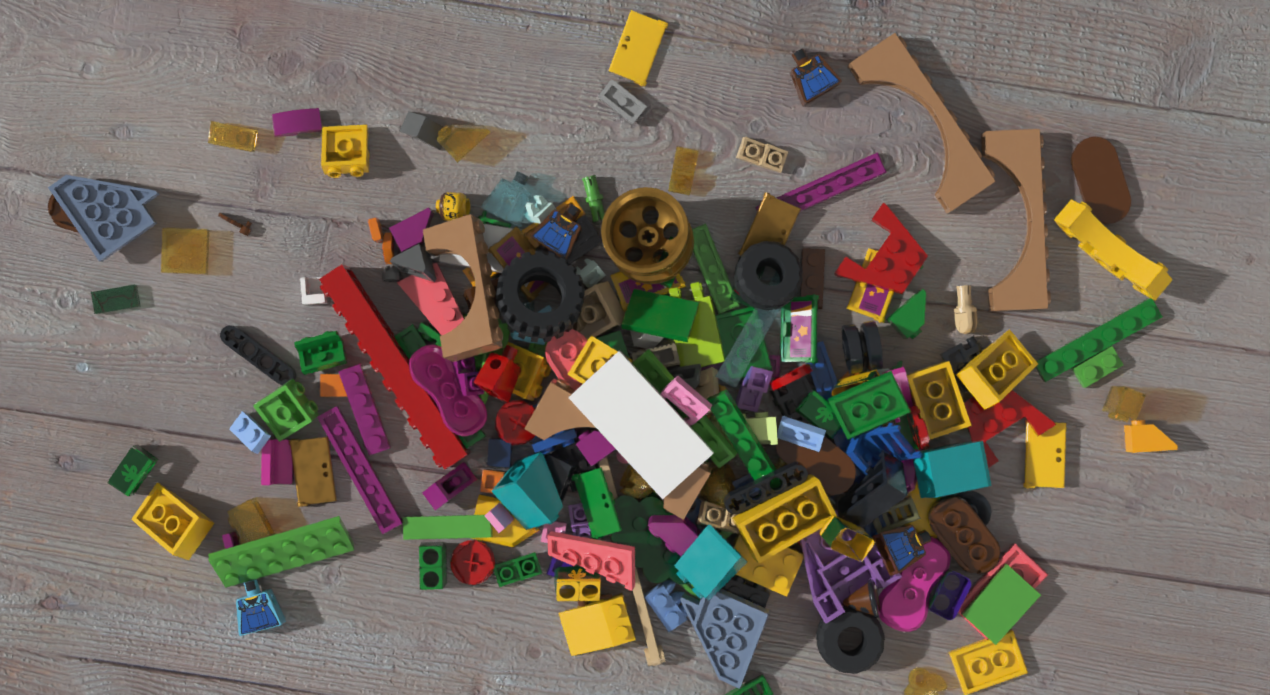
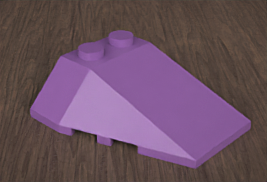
[800,510,902,624]

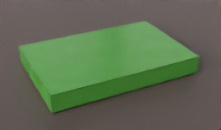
[961,564,1041,645]

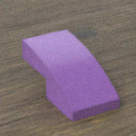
[735,366,773,412]

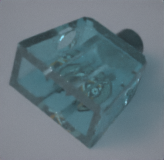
[481,171,532,229]

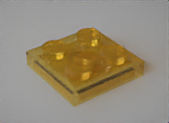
[161,228,209,274]

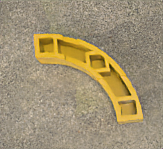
[1054,200,1172,300]

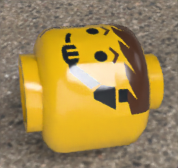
[436,192,471,221]

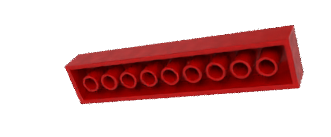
[319,264,472,470]

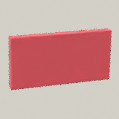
[958,543,1048,639]

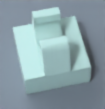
[524,195,556,224]
[576,259,606,289]

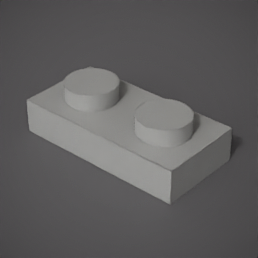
[598,79,647,125]

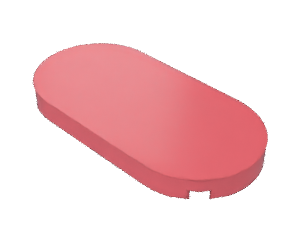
[545,329,588,391]

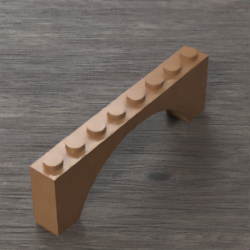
[848,33,996,213]
[981,129,1051,312]
[525,378,712,520]

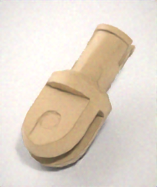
[954,285,978,334]

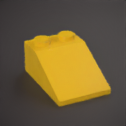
[956,329,1038,410]
[131,482,215,560]
[559,593,636,656]

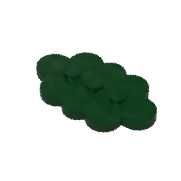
[611,495,690,585]

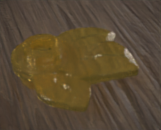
[904,667,948,695]

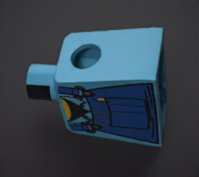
[236,579,286,636]

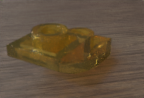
[208,121,258,152]
[668,146,699,195]

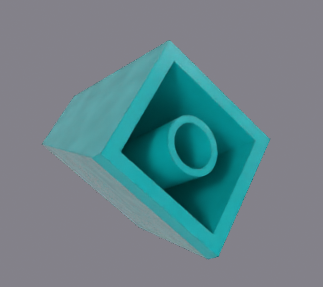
[913,441,992,498]
[492,452,563,530]
[674,524,748,600]

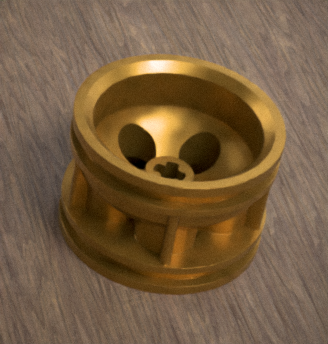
[601,187,694,284]

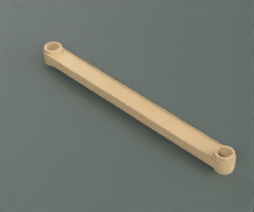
[590,428,666,666]

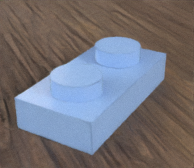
[229,411,271,454]
[777,416,826,452]

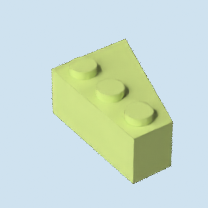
[710,412,778,447]

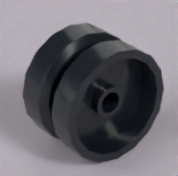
[841,321,883,374]

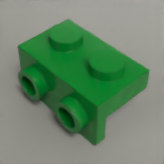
[294,331,347,375]

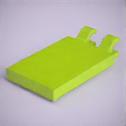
[669,282,726,368]

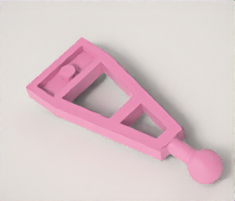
[616,376,712,464]

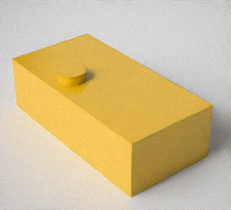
[732,474,837,563]

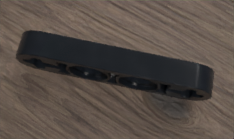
[220,325,296,385]
[724,462,808,514]

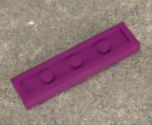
[338,363,391,455]

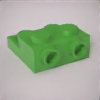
[253,379,319,442]

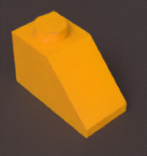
[1124,420,1178,453]

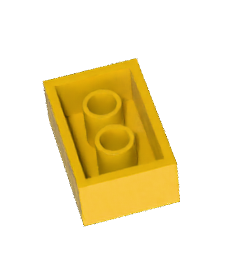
[906,361,971,440]
[732,534,804,597]

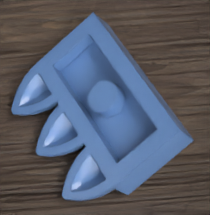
[643,580,688,632]

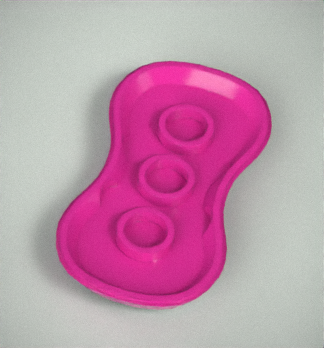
[409,345,487,436]
[879,536,950,632]

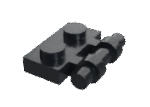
[940,335,983,393]
[770,376,813,423]

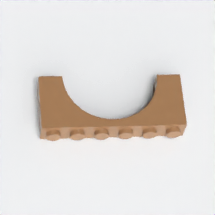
[423,214,503,362]

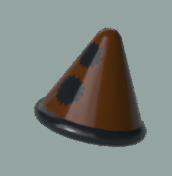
[843,579,881,617]

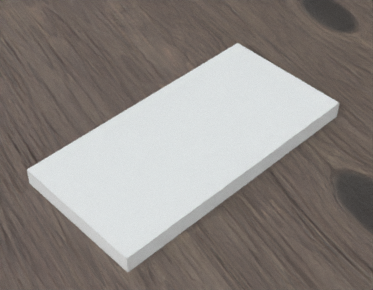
[569,350,714,499]

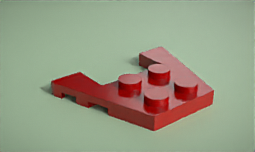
[834,203,928,294]
[964,390,1056,468]

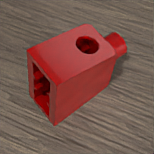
[473,345,521,403]

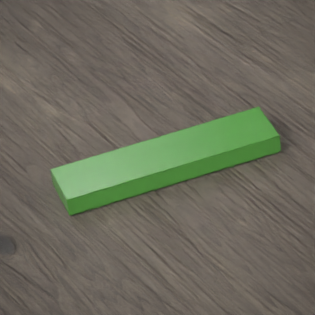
[692,223,740,314]
[403,515,493,540]

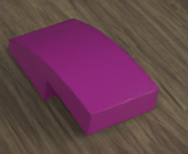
[272,108,322,137]
[452,356,484,396]

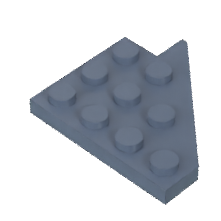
[48,175,160,262]
[680,589,770,689]

